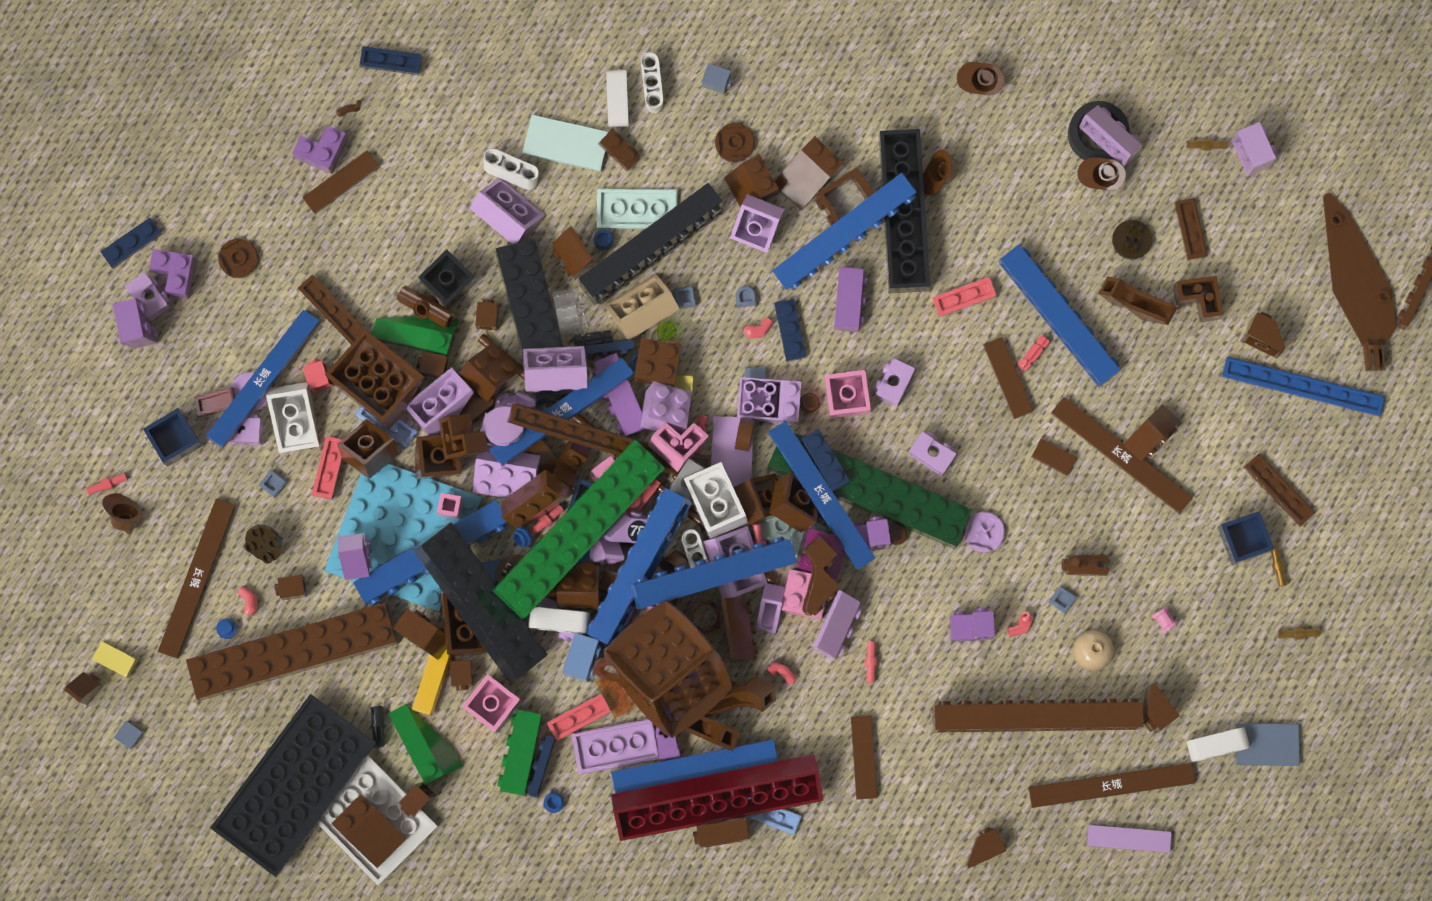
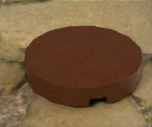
[715,123,755,163]
[218,238,259,279]

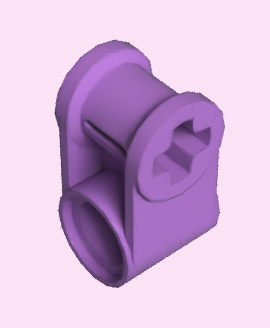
[656,727,680,762]

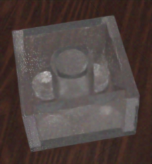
[553,288,589,339]

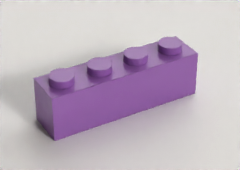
[592,353,648,438]

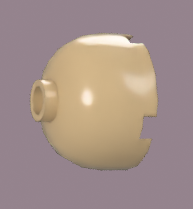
[1073,630,1114,671]

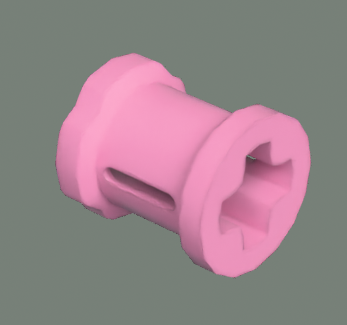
[1152,607,1179,634]

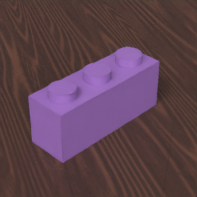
[834,267,867,332]

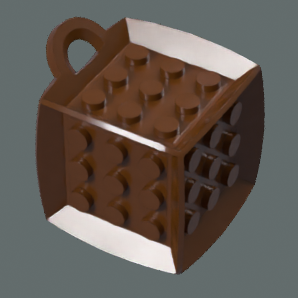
[593,601,732,738]

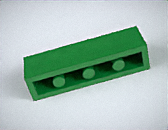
[497,709,542,797]

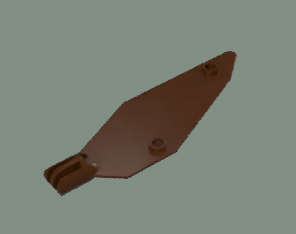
[1323,193,1396,371]

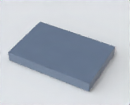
[1236,724,1299,766]

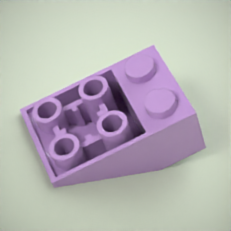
[737,377,801,425]

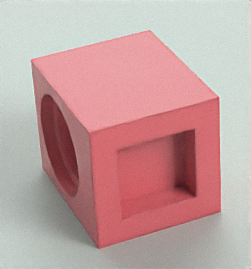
[303,359,333,393]

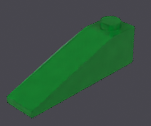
[372,316,459,358]
[388,704,463,786]

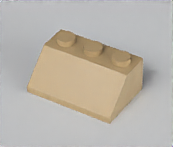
[605,274,679,340]

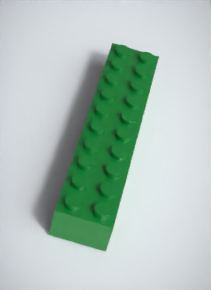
[492,440,665,619]

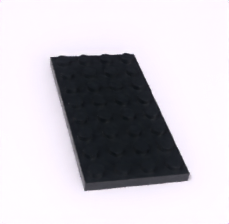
[210,694,377,878]

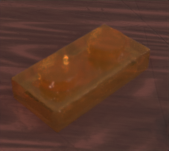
[595,672,633,719]

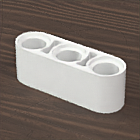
[641,52,664,113]
[606,70,629,127]
[483,149,539,190]
[682,529,709,567]
[529,607,590,634]
[1186,727,1250,762]

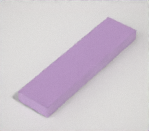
[1086,825,1171,853]

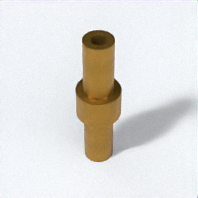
[1186,138,1227,151]
[1271,545,1287,587]
[1278,627,1320,640]

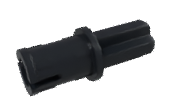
[370,706,386,748]

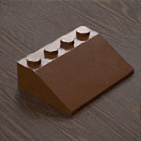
[325,330,424,429]

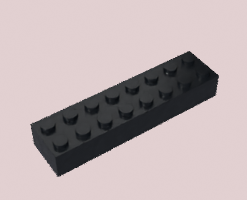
[879,129,930,294]
[578,183,723,306]
[495,239,574,406]
[412,522,548,682]

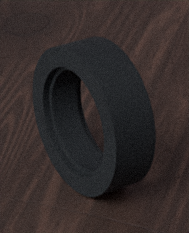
[1068,101,1130,160]

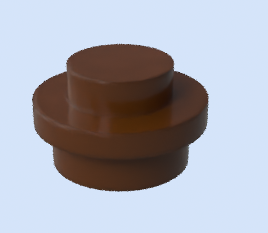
[799,393,820,413]
[889,525,907,545]

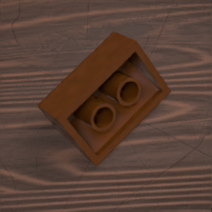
[502,470,575,529]
[441,593,487,656]
[721,597,758,663]

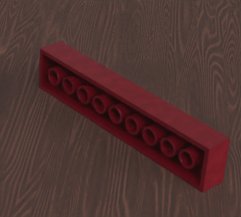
[611,754,824,841]

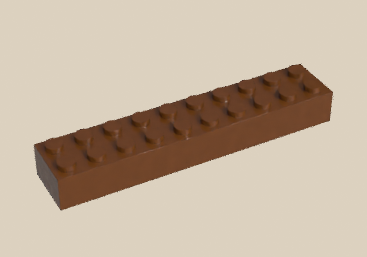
[186,603,398,701]
[932,698,1144,733]

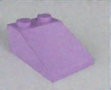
[406,367,473,436]

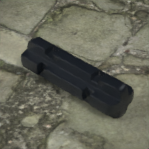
[573,330,613,346]

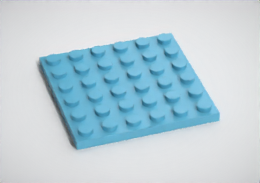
[324,464,482,613]

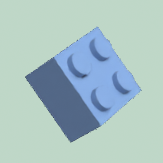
[562,633,603,683]

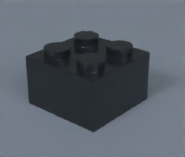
[418,249,477,309]

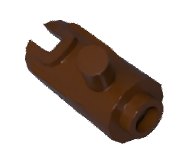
[1061,555,1109,576]

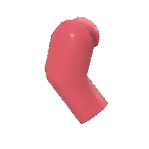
[744,317,773,339]
[237,585,258,616]
[1007,611,1033,638]
[766,662,797,685]

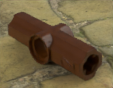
[396,285,456,329]

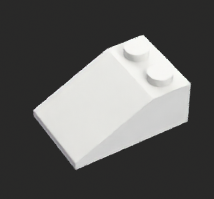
[266,382,319,453]
[684,462,748,539]

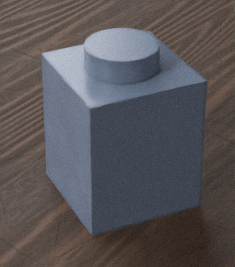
[702,63,733,94]

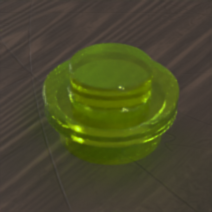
[657,321,677,341]

